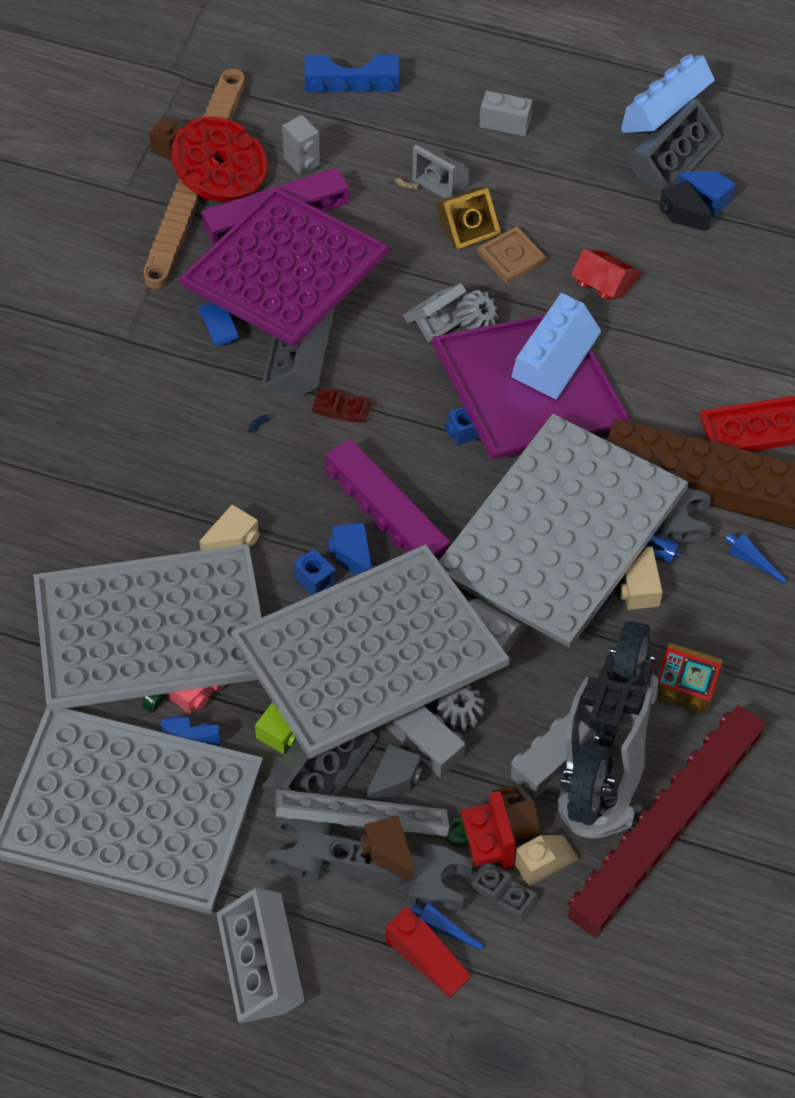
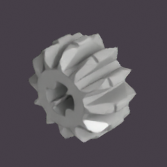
[456,290,499,330]
[437,684,485,731]

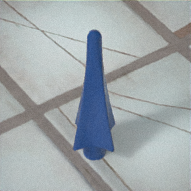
[724,532,787,583]
[411,903,484,950]

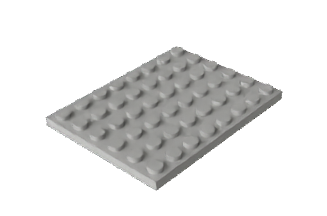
[438,414,688,648]
[33,544,262,711]
[231,544,509,759]
[0,707,263,914]

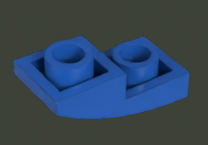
[197,302,239,346]
[161,716,220,747]

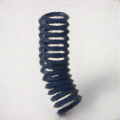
[248,414,270,433]

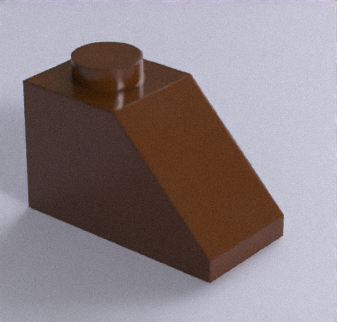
[149,117,188,161]
[492,784,540,841]
[360,816,414,882]

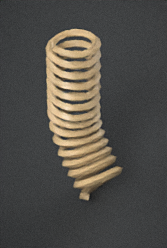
[395,178,419,190]

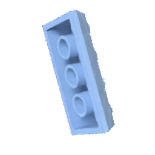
[621,54,715,133]
[511,293,601,400]

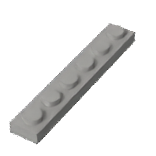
[275,789,449,836]

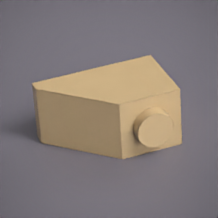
[199,505,259,551]
[620,547,663,610]
[514,835,579,887]

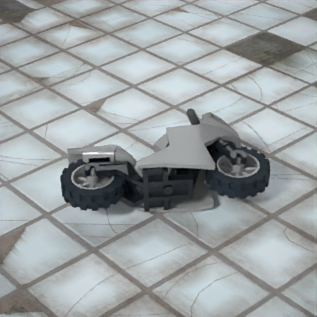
[558,621,658,839]

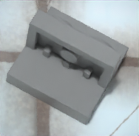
[403,283,466,342]

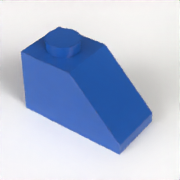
[678,171,735,216]
[327,523,372,576]

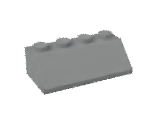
[216,887,305,1023]

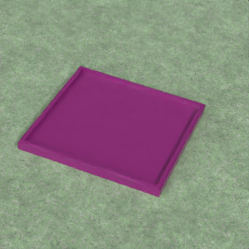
[431,314,632,460]

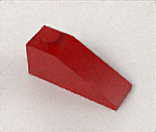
[385,907,471,998]

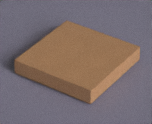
[477,226,547,284]

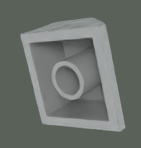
[412,145,469,198]
[469,598,529,654]

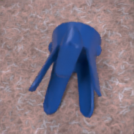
[642,532,683,563]

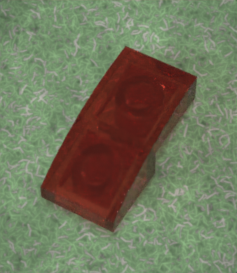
[312,389,371,423]

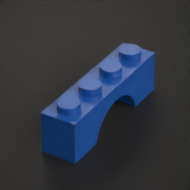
[305,54,399,92]

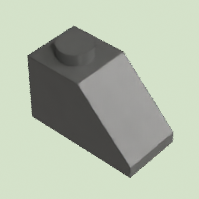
[367,744,424,802]

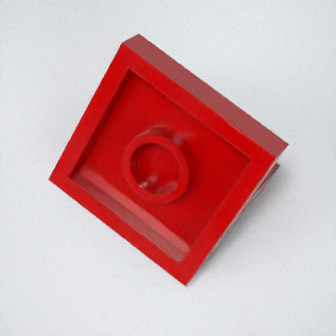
[461,791,515,870]

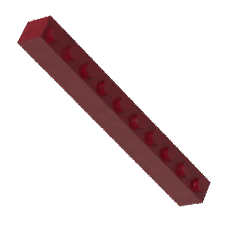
[567,705,766,938]

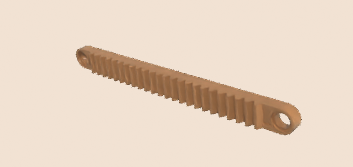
[143,69,245,289]

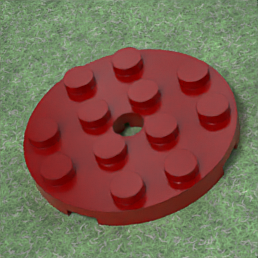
[171,116,267,203]

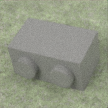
[479,90,532,136]
[282,115,320,176]

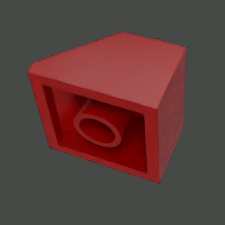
[571,248,642,300]

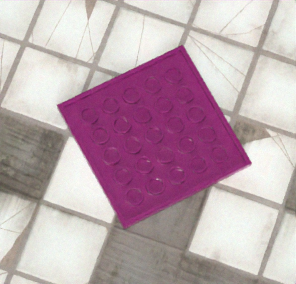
[178,187,390,348]

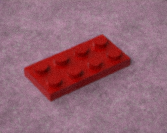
[699,395,795,452]

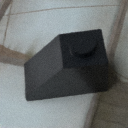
[659,180,712,231]

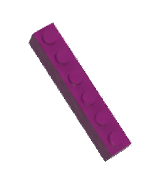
[201,167,349,246]
[325,439,450,561]

